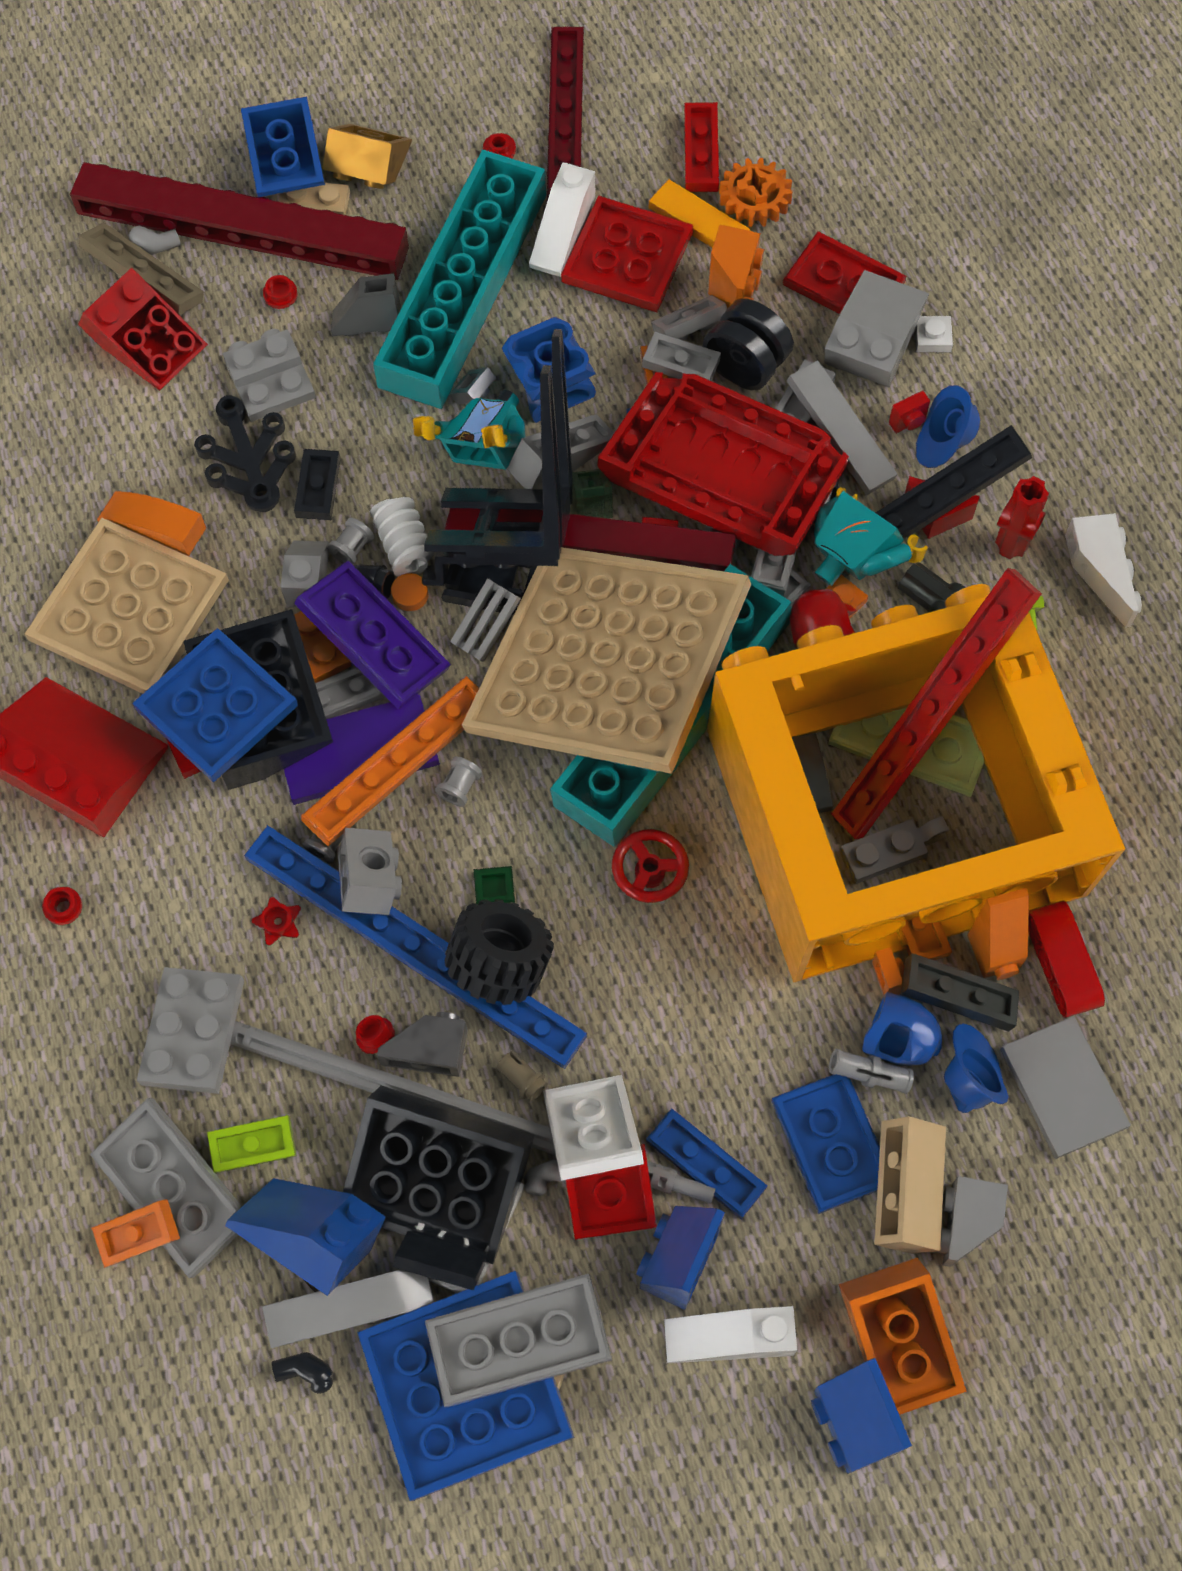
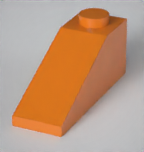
[967,888,1029,980]

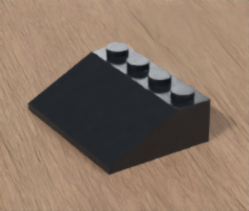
[183,609,333,790]
[343,1085,535,1264]

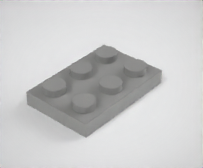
[137,967,244,1094]

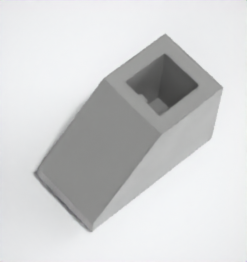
[937,1176,1008,1267]

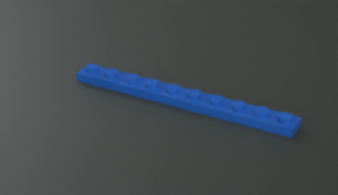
[244,825,587,1069]

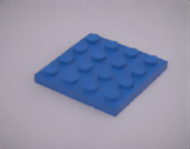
[357,1271,575,1501]

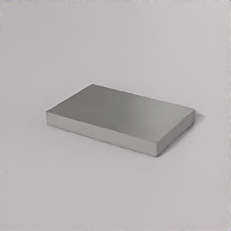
[1000,1016,1131,1159]

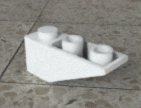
[1065,513,1142,627]

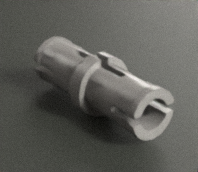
[829,1048,914,1094]

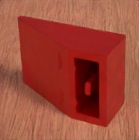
[78,267,208,391]

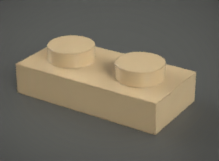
[278,183,350,215]

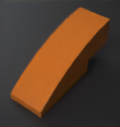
[97,491,206,556]

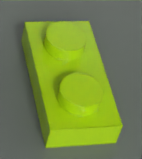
[207,1115,297,1173]

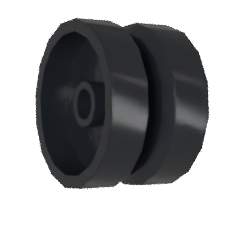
[702,298,794,391]

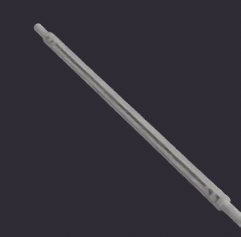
[230,1021,716,1204]

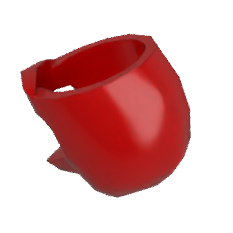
[790,589,857,649]

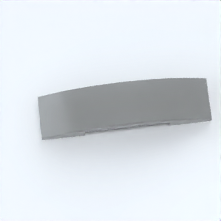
[262,1269,434,1348]

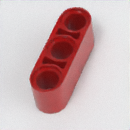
[1028,900,1105,1018]

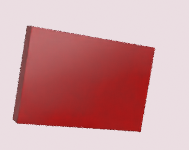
[783,231,907,314]

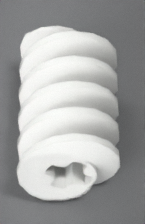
[369,497,435,577]

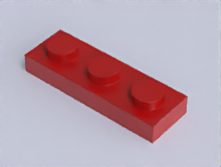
[684,102,719,192]

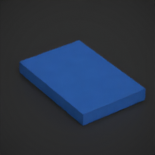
[771,1074,880,1214]

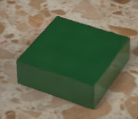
[473,866,515,904]

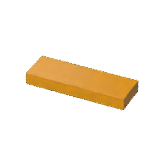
[648,179,750,248]

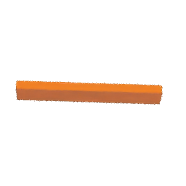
[301,676,479,846]

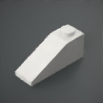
[529,162,595,277]
[664,1306,797,1363]

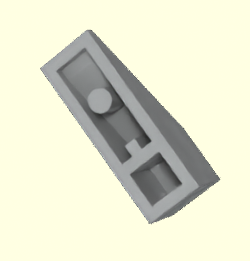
[507,414,614,489]

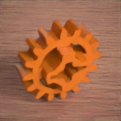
[719,158,793,227]

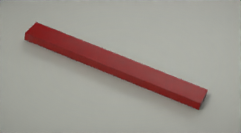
[831,568,1042,839]

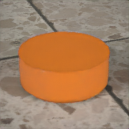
[391,573,429,611]

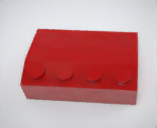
[0,677,169,838]

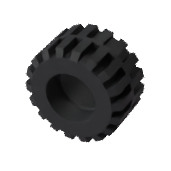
[444,899,554,1005]

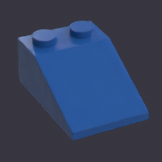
[241,96,325,197]
[225,1178,386,1296]
[636,1206,725,1310]
[811,1358,912,1474]

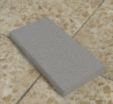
[90,1098,242,1278]
[425,1273,612,1407]

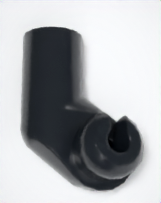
[272,1352,333,1394]

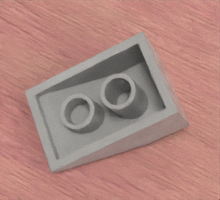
[824,270,929,387]

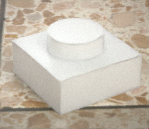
[915,316,953,352]

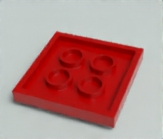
[561,195,693,313]

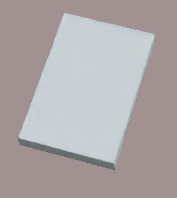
[543,1075,644,1181]

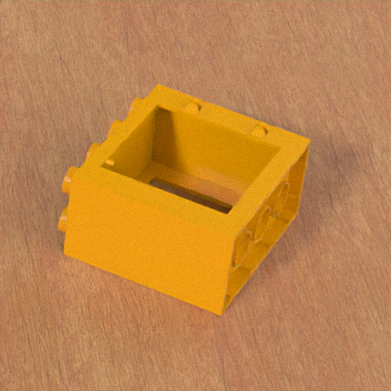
[707,584,1125,983]

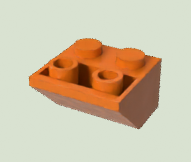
[708,224,765,309]

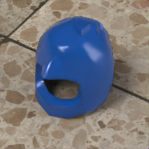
[862,992,942,1066]

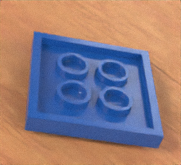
[132,628,298,783]

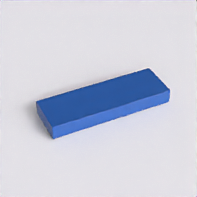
[646,1108,767,1220]

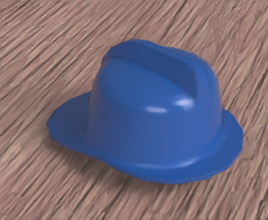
[916,385,980,468]
[944,1023,1009,1113]

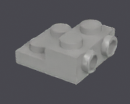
[222,329,316,422]

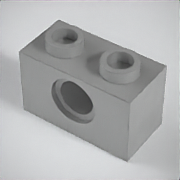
[338,827,402,915]

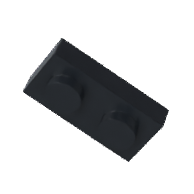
[294,449,341,520]

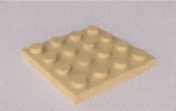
[25,518,229,694]

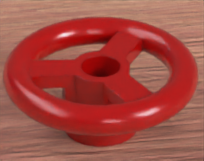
[612,829,689,903]

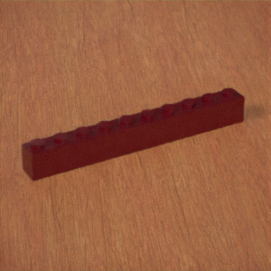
[70,162,409,280]

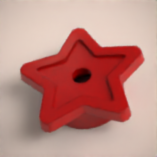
[251,897,301,945]

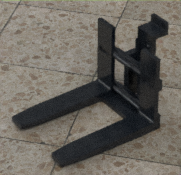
[422,329,573,586]

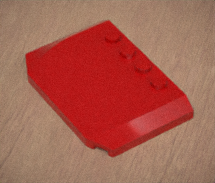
[597,372,849,556]

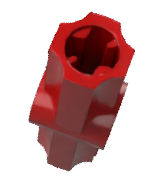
[995,476,1049,559]

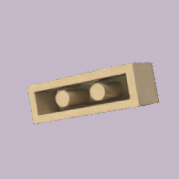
[874,1116,946,1254]

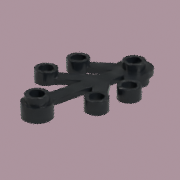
[194,395,296,512]

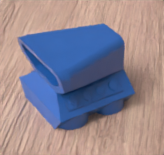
[502,317,596,423]

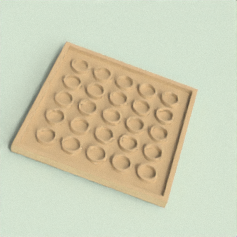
[462,547,751,774]

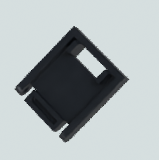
[441,564,537,615]

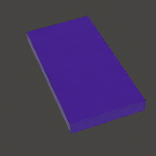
[294,560,451,709]
[284,694,440,805]

